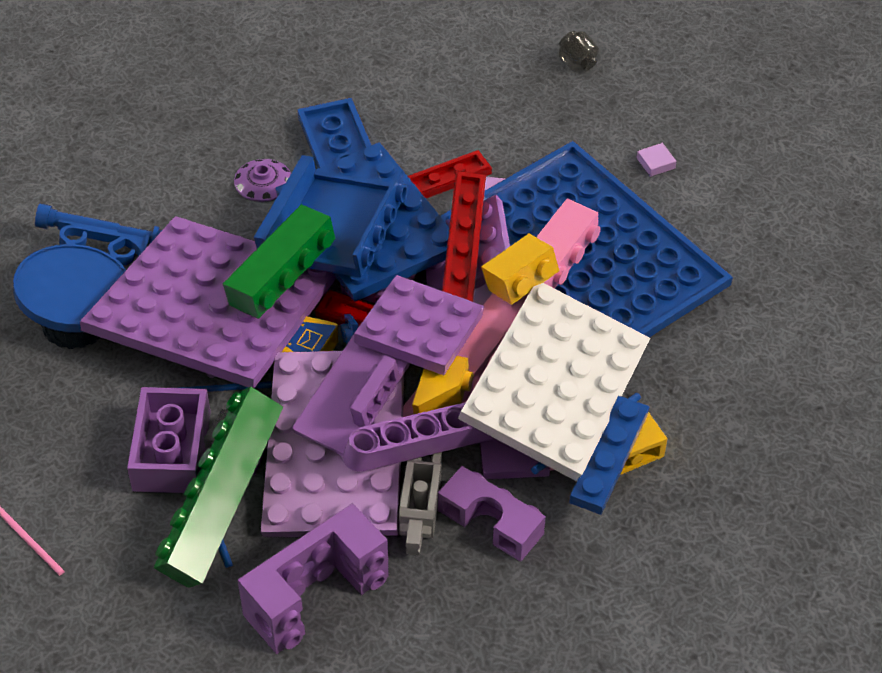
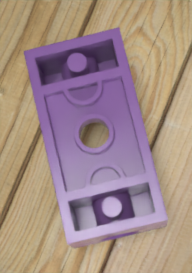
[238,503,389,654]

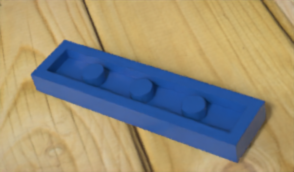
[569,395,650,515]

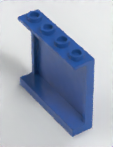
[254,155,408,278]

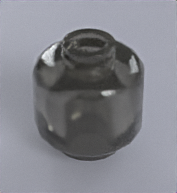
[558,31,599,71]

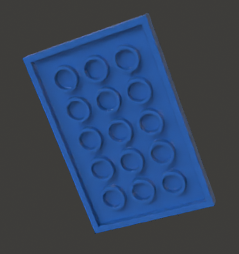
[275,142,449,302]

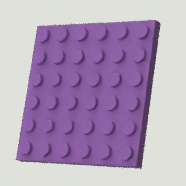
[80,216,336,388]

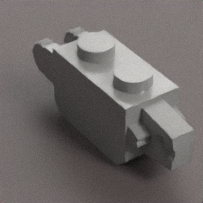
[399,452,442,555]

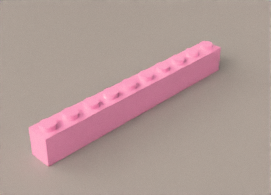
[403,198,600,435]

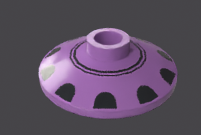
[234,159,291,202]

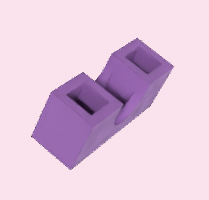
[438,466,546,562]

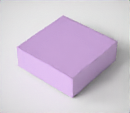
[637,143,676,177]

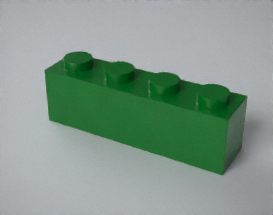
[223,204,336,319]

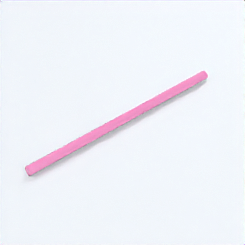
[0,506,65,576]

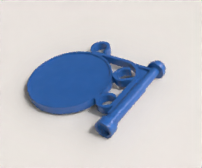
[13,204,162,332]

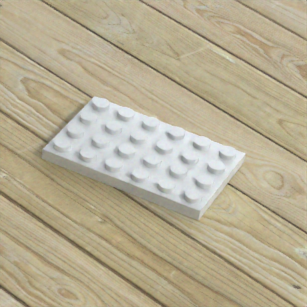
[458,283,650,481]

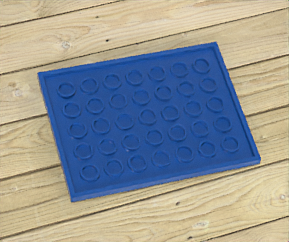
[441,141,733,337]

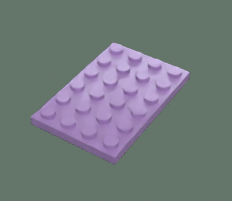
[261,351,404,537]

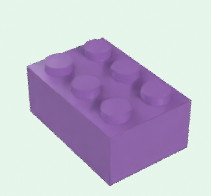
[127,387,211,493]

